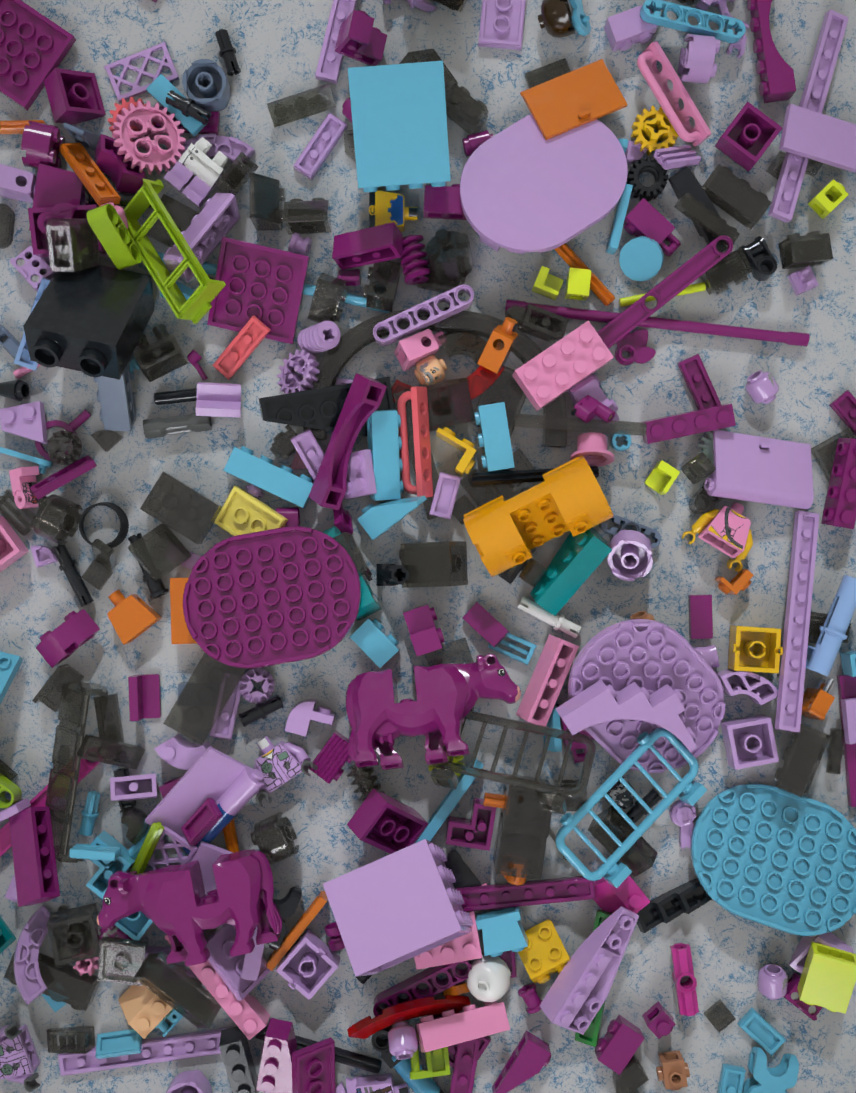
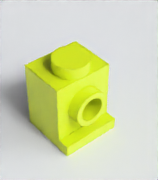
[808,179,849,219]

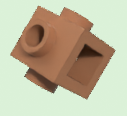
[656,1050,690,1091]

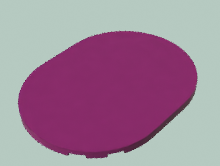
[183,526,361,669]

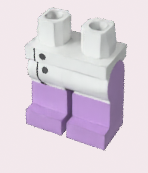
[163,137,229,208]

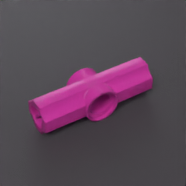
[670,943,699,1016]

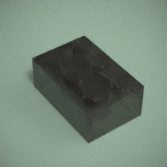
[140,471,223,544]
[774,724,831,797]

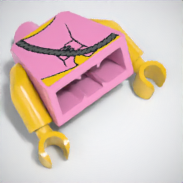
[681,503,753,572]

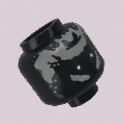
[607,776,635,809]

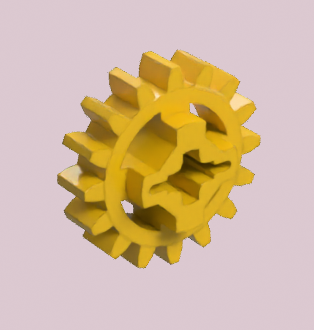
[631,106,678,155]

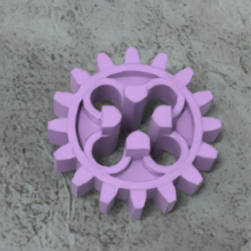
[277,350,320,394]

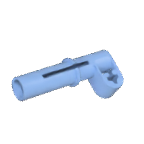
[806,575,856,677]

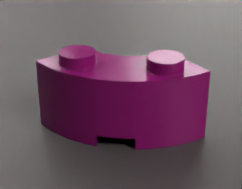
[95,134,145,193]
[36,609,100,668]

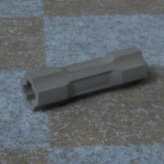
[143,413,212,439]

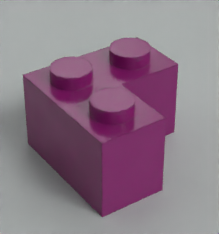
[335,10,387,66]
[403,604,445,656]
[445,798,496,851]

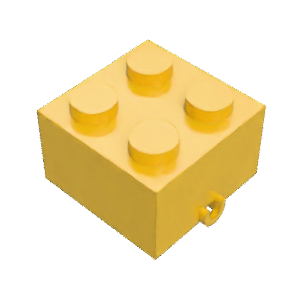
[728,625,783,673]

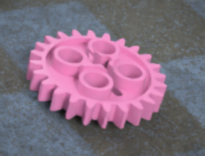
[112,101,186,175]

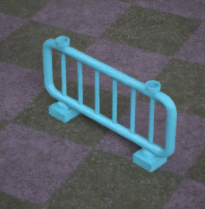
[555,728,707,888]

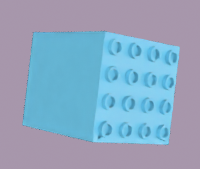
[348,61,451,192]

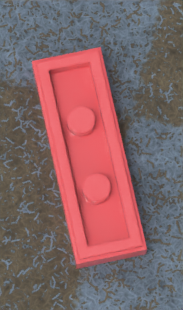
[212,315,271,380]

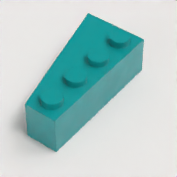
[530,528,613,616]

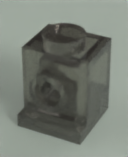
[270,425,297,460]

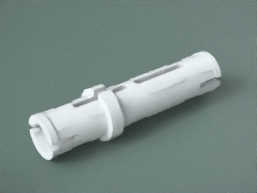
[517,596,582,638]

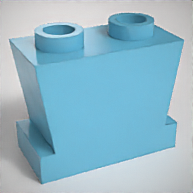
[476,906,528,957]

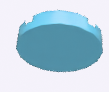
[619,236,664,282]

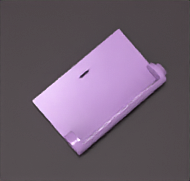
[704,430,814,509]

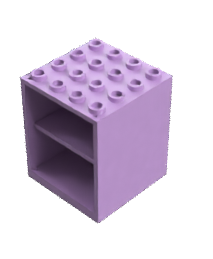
[323,839,473,977]

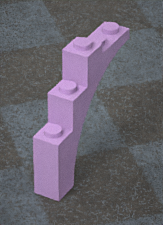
[555,680,698,753]

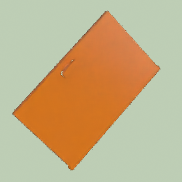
[520,59,628,140]

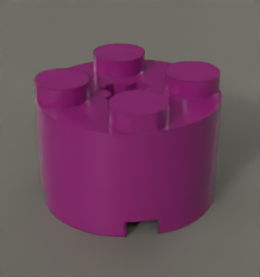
[21,121,65,169]

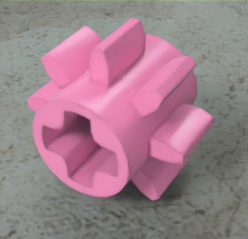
[73,946,102,976]

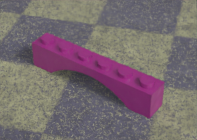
[747,0,796,103]
[309,373,387,511]

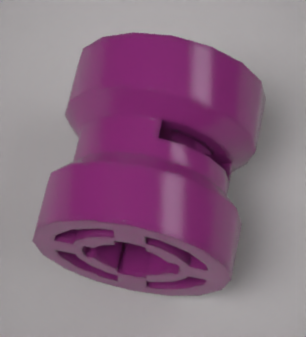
[324,922,345,951]

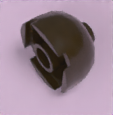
[538,0,575,38]

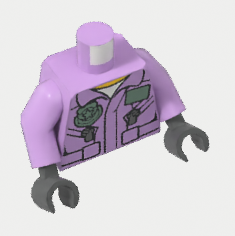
[254,736,318,807]
[0,1021,41,1092]

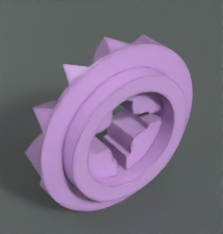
[239,668,275,703]

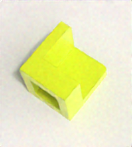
[532,266,563,301]
[565,267,591,301]
[644,460,680,495]

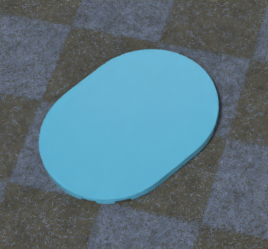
[691,784,856,936]

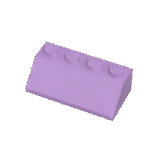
[163,193,240,283]

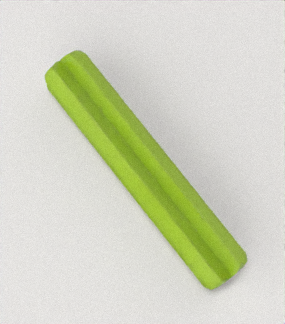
[130,822,164,874]

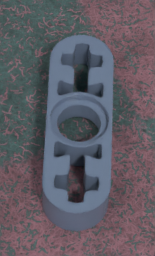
[599,514,661,549]

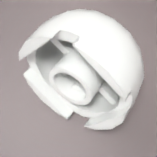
[466,954,511,1002]

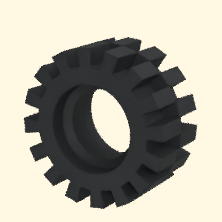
[626,157,668,201]

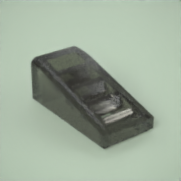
[681,452,716,484]
[46,1026,95,1054]

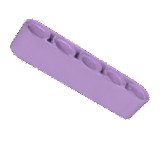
[373,284,474,346]

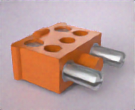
[802,678,836,721]

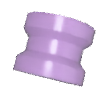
[288,232,312,256]

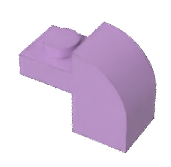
[285,699,336,737]

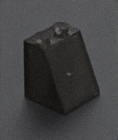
[399,541,468,588]

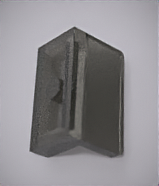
[32,664,84,712]

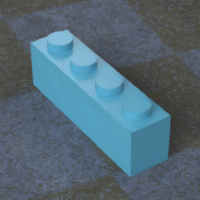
[367,410,403,501]
[223,446,313,509]

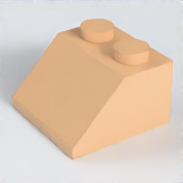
[118,977,181,1039]

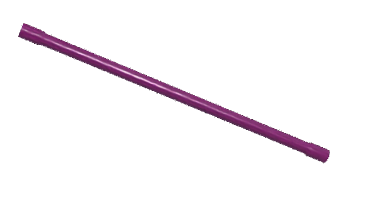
[505,299,810,347]

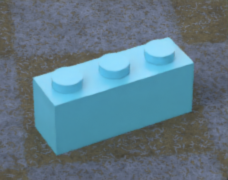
[474,402,515,472]

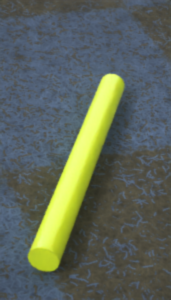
[619,282,706,307]

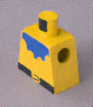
[369,190,418,232]

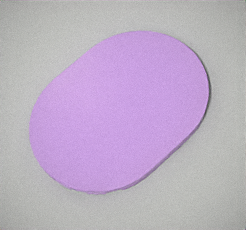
[460,114,628,254]
[568,619,725,773]

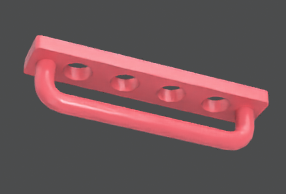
[397,386,433,498]

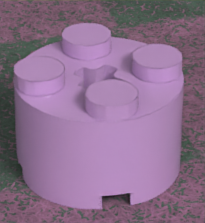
[678,34,720,84]
[608,530,653,581]
[166,1070,212,1093]

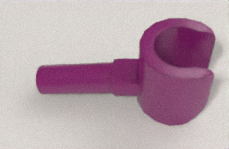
[187,350,208,381]

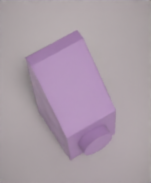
[110,774,157,801]

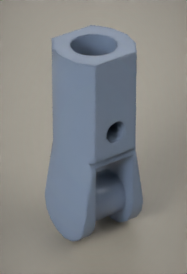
[0,324,20,359]

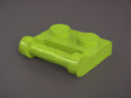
[409,1031,450,1080]

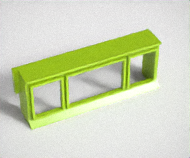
[124,178,226,324]

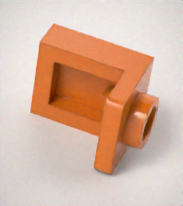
[715,569,754,595]

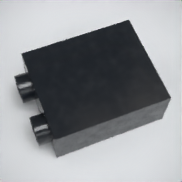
[23,257,154,380]

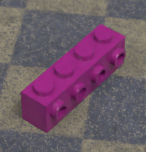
[821,438,856,529]

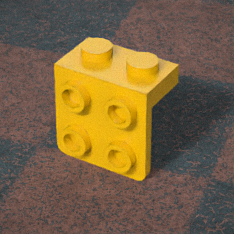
[436,427,477,477]
[518,919,571,984]

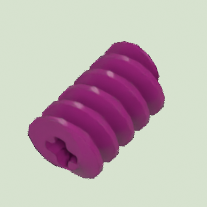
[400,235,430,285]

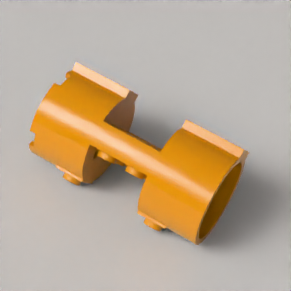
[463,455,614,577]

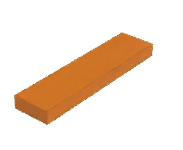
[59,142,121,206]
[266,891,328,971]

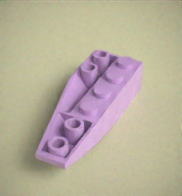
[539,906,639,1035]

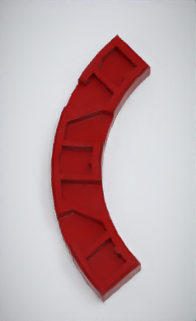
[391,365,505,411]
[347,995,470,1039]

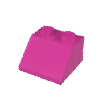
[594,875,650,913]

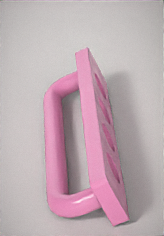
[637,41,711,147]

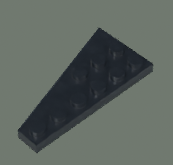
[258,377,399,437]

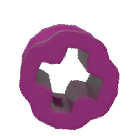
[518,983,543,1014]

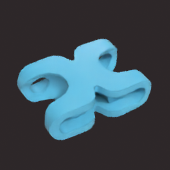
[742,1047,799,1093]

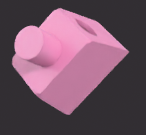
[394,329,447,371]

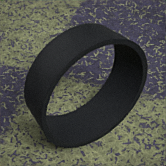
[79,502,129,549]

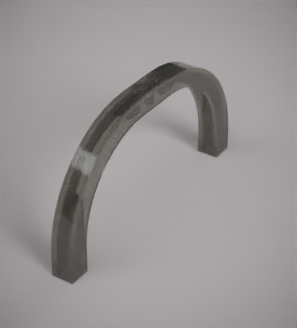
[303,307,567,448]

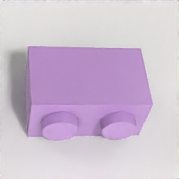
[604,5,657,52]

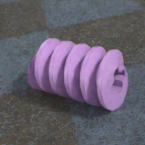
[297,321,341,355]

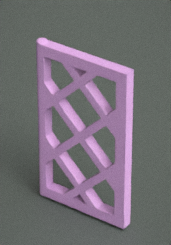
[104,42,179,103]
[144,826,198,873]

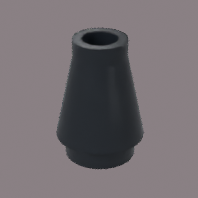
[0,379,29,401]

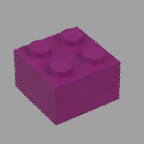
[715,101,782,172]

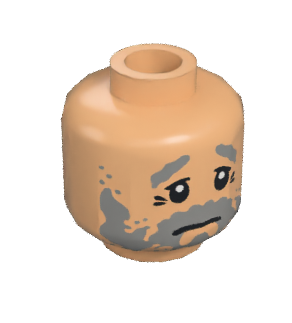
[413,355,447,387]

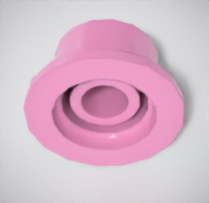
[570,432,614,467]

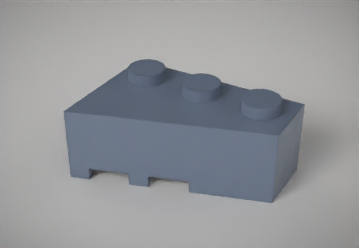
[94,352,136,431]

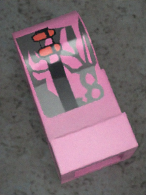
[9,466,41,509]

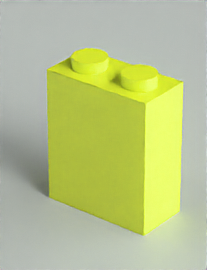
[797,941,856,1014]

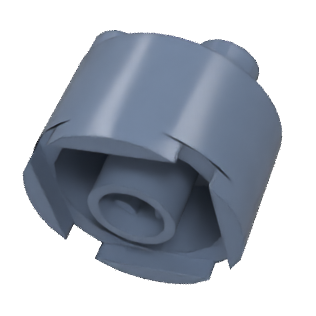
[182,59,231,112]

